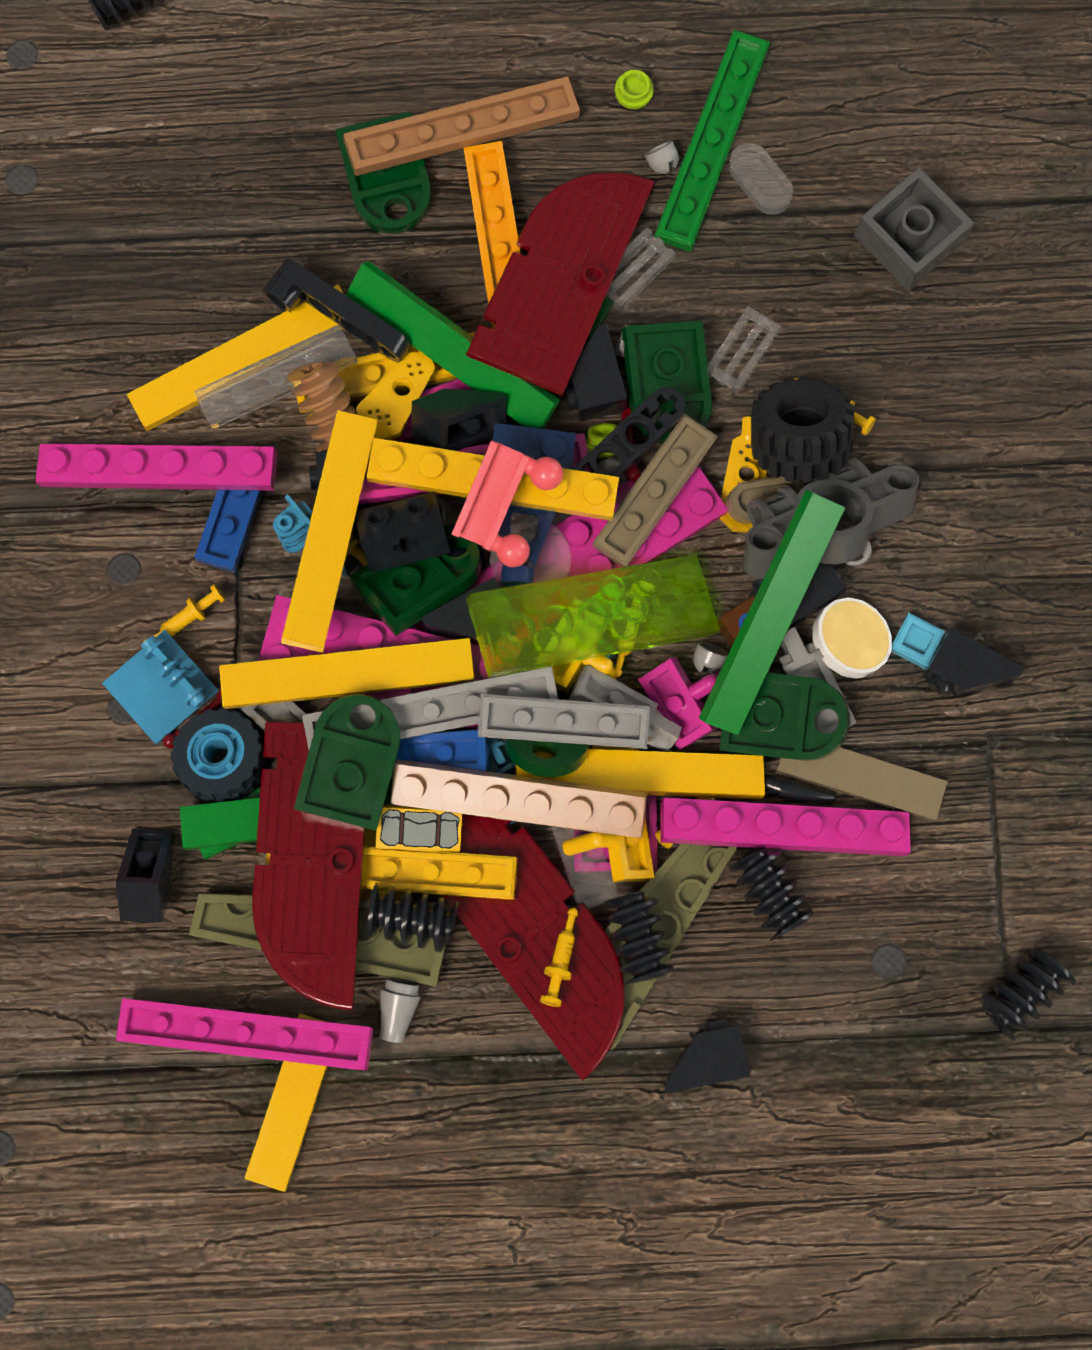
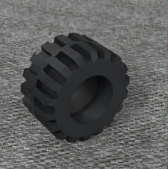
[751,377,854,482]

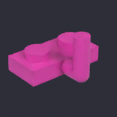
[638,657,719,750]

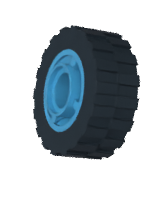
[171,708,268,804]

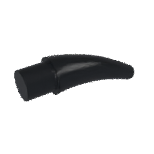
[765,775,836,802]

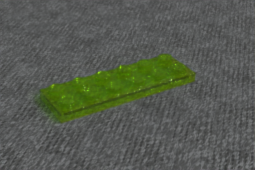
[466,554,720,678]

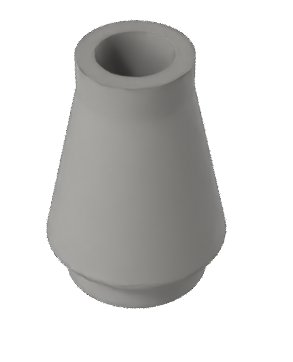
[379,978,421,1043]

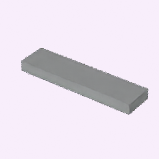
[477,694,650,749]

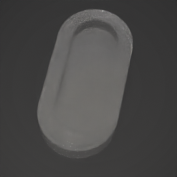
[729,143,793,215]

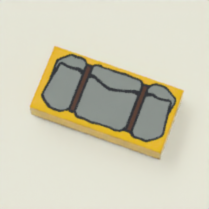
[376,804,462,853]

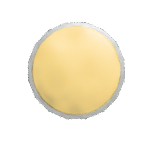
[813,597,892,679]

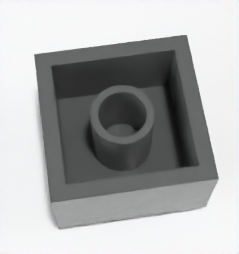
[854,167,974,291]

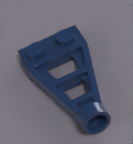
[493,423,576,590]

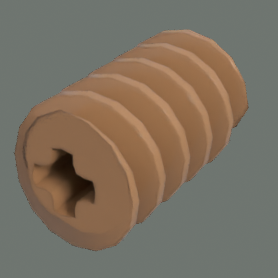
[287,361,356,452]

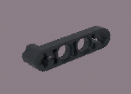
[262,259,412,363]
[571,387,685,478]

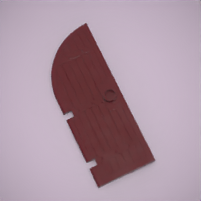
[466,172,655,396]
[252,722,365,1010]
[437,814,625,1081]

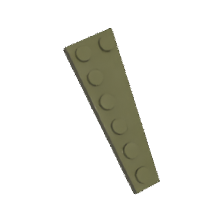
[605,844,737,1051]
[189,894,451,987]

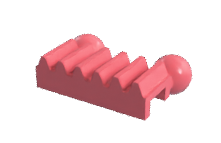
[452,440,563,568]

